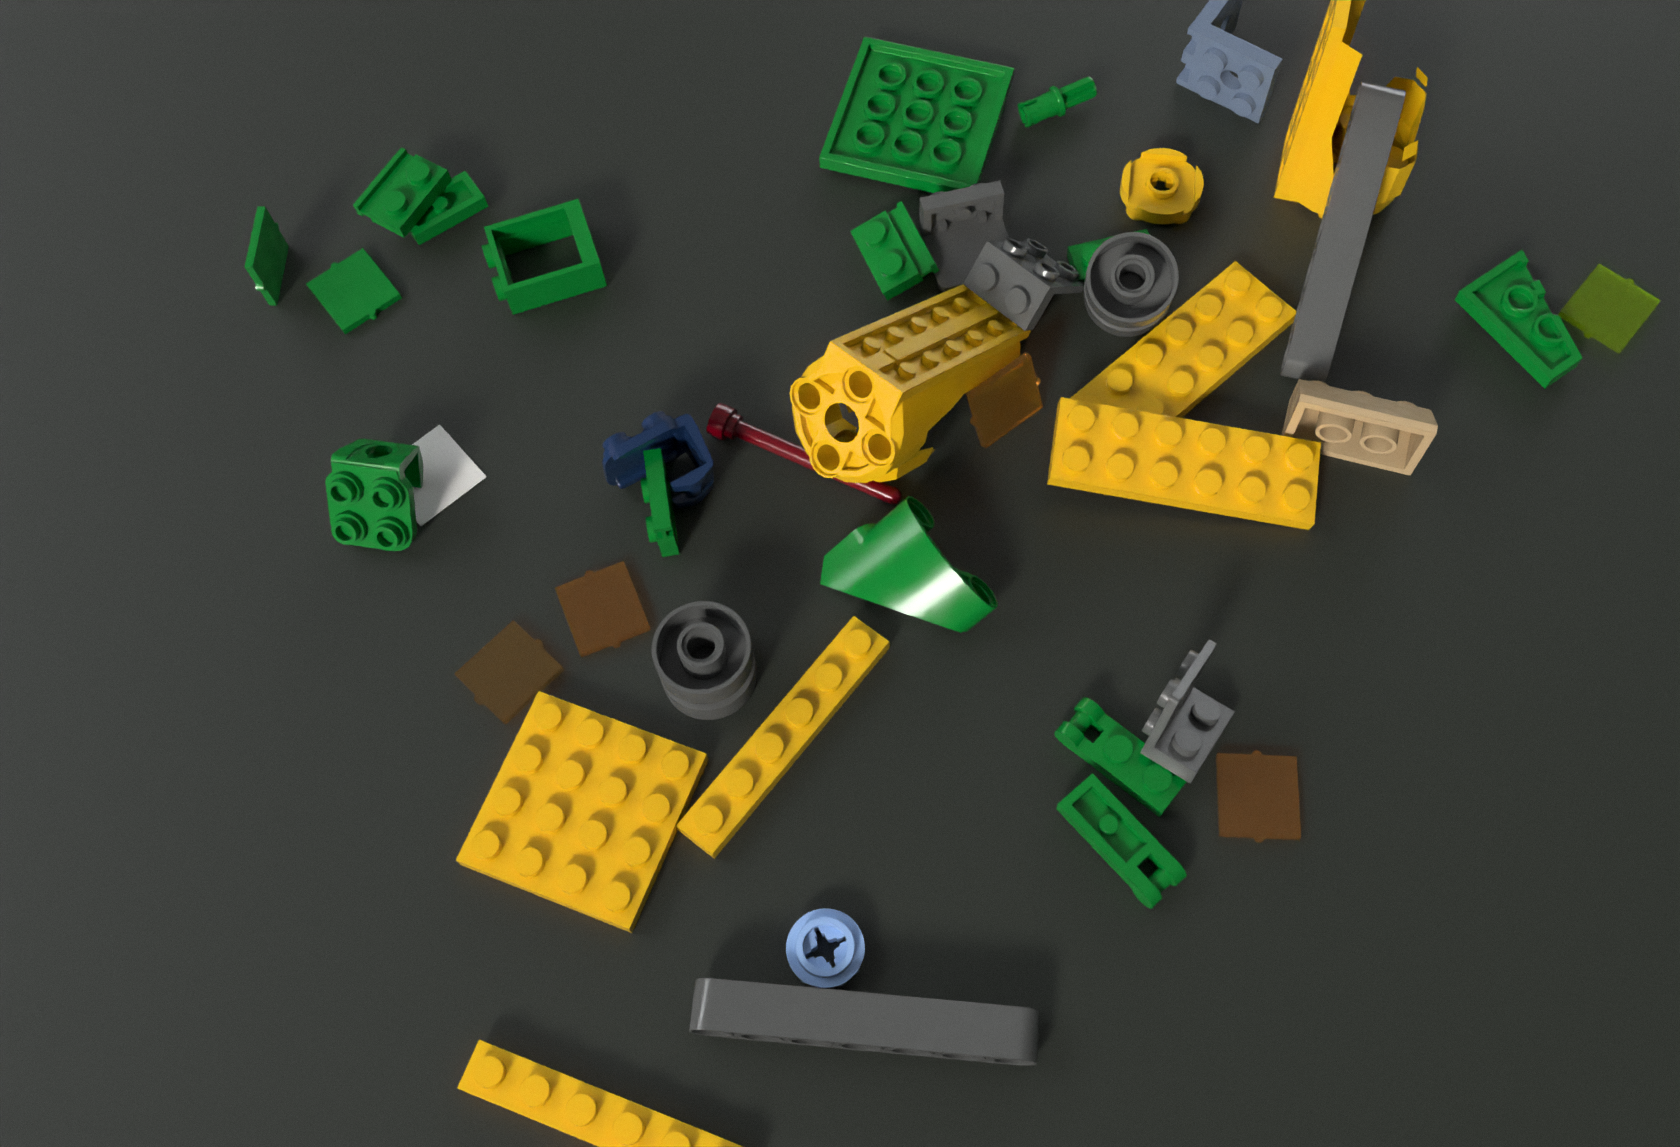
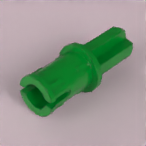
[1018,77,1097,128]

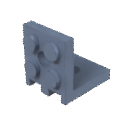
[1176,0,1283,124]

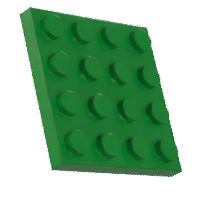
[819,37,1014,193]

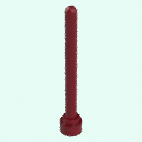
[706,402,902,504]

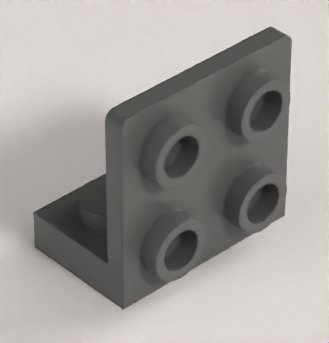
[1140,639,1235,784]

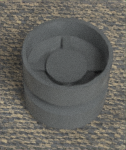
[1083,232,1179,337]
[652,601,757,720]

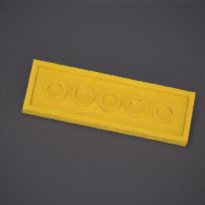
[1070,261,1296,418]
[1047,397,1321,530]

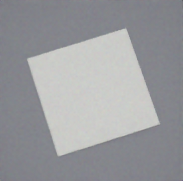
[404,424,487,526]

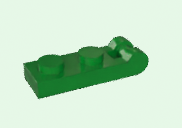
[1054,697,1187,818]
[1056,773,1187,909]

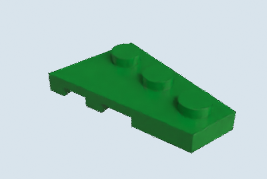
[1455,250,1583,389]

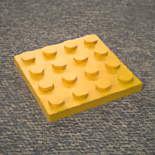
[456,691,709,933]

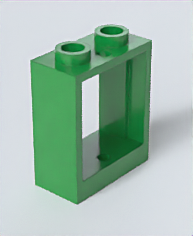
[481,199,607,315]

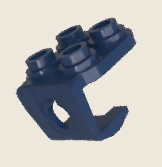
[602,411,714,509]

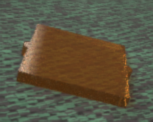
[966,352,1043,449]
[555,561,651,658]
[454,620,564,725]
[1216,750,1301,843]

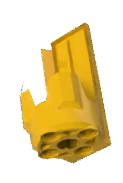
[1274,0,1428,219]
[790,284,1031,483]

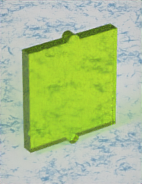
[1558,263,1661,353]

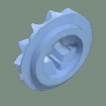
[786,908,865,989]

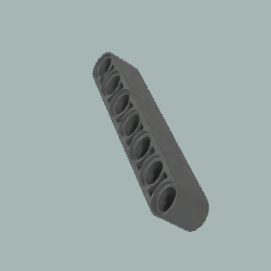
[1280,82,1406,383]
[689,978,1040,1066]

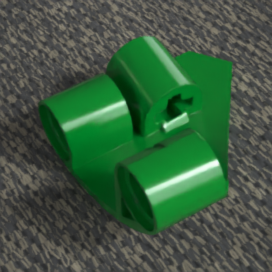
[820,496,998,633]

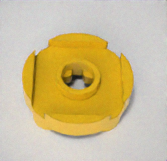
[1120,148,1204,224]

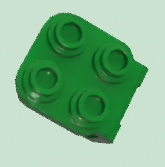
[325,438,423,551]

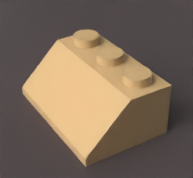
[1282,379,1438,476]

